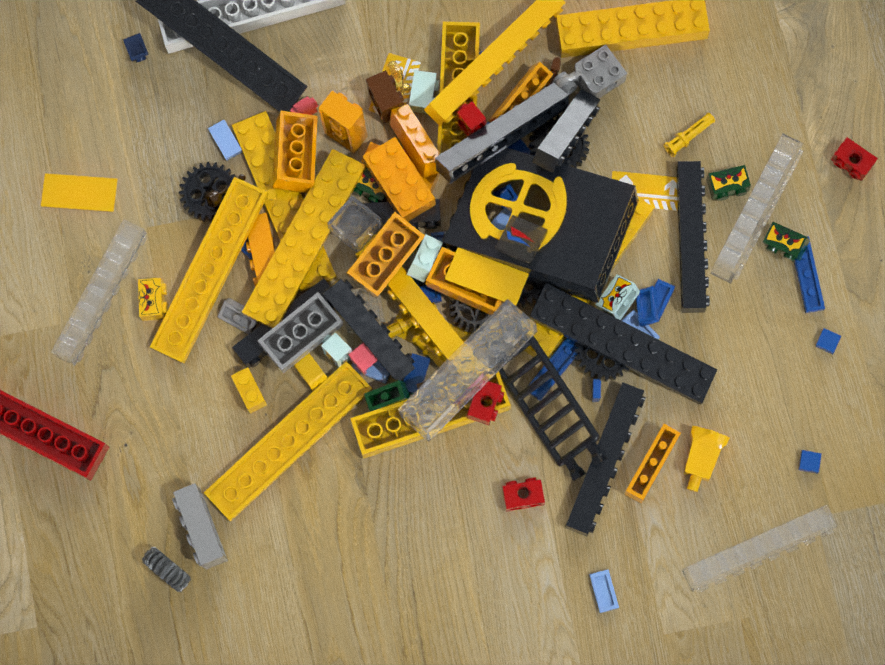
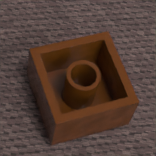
[366,70,404,124]

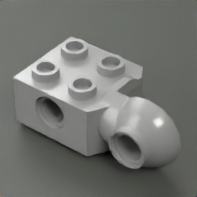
[552,45,627,98]

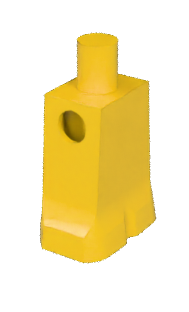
[684,425,730,492]

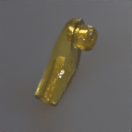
[388,61,410,95]

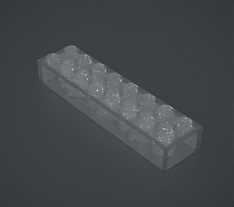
[710,134,804,284]
[398,299,537,442]

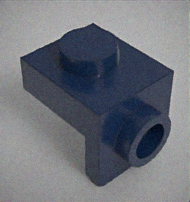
[123,33,149,63]

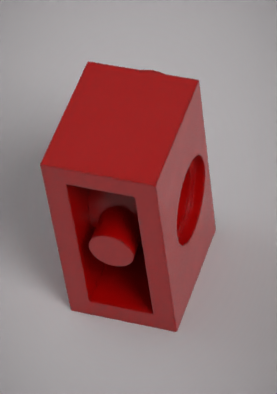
[457,101,486,137]
[831,137,878,181]
[467,378,505,426]
[502,477,545,512]

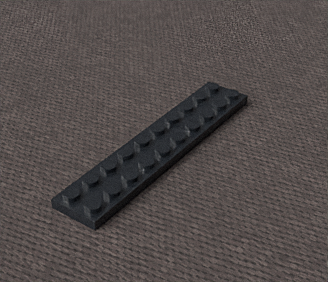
[135,0,308,112]
[529,283,718,405]

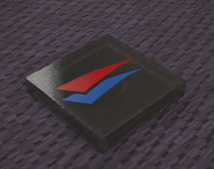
[495,215,548,265]

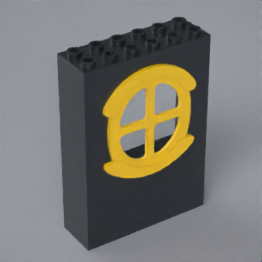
[442,148,639,303]

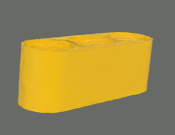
[294,353,327,390]

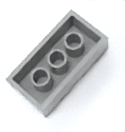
[258,292,343,374]
[172,483,228,570]

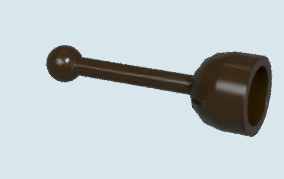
[205,174,246,208]

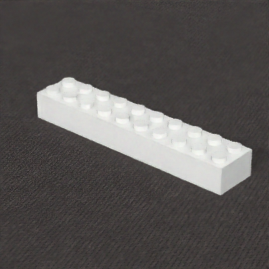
[158,0,346,54]

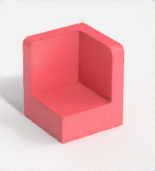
[348,342,378,375]

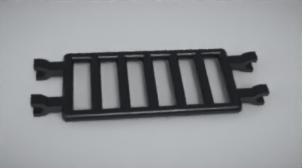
[485,322,608,481]

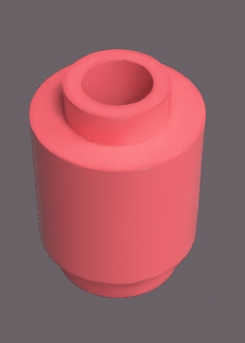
[290,96,319,115]

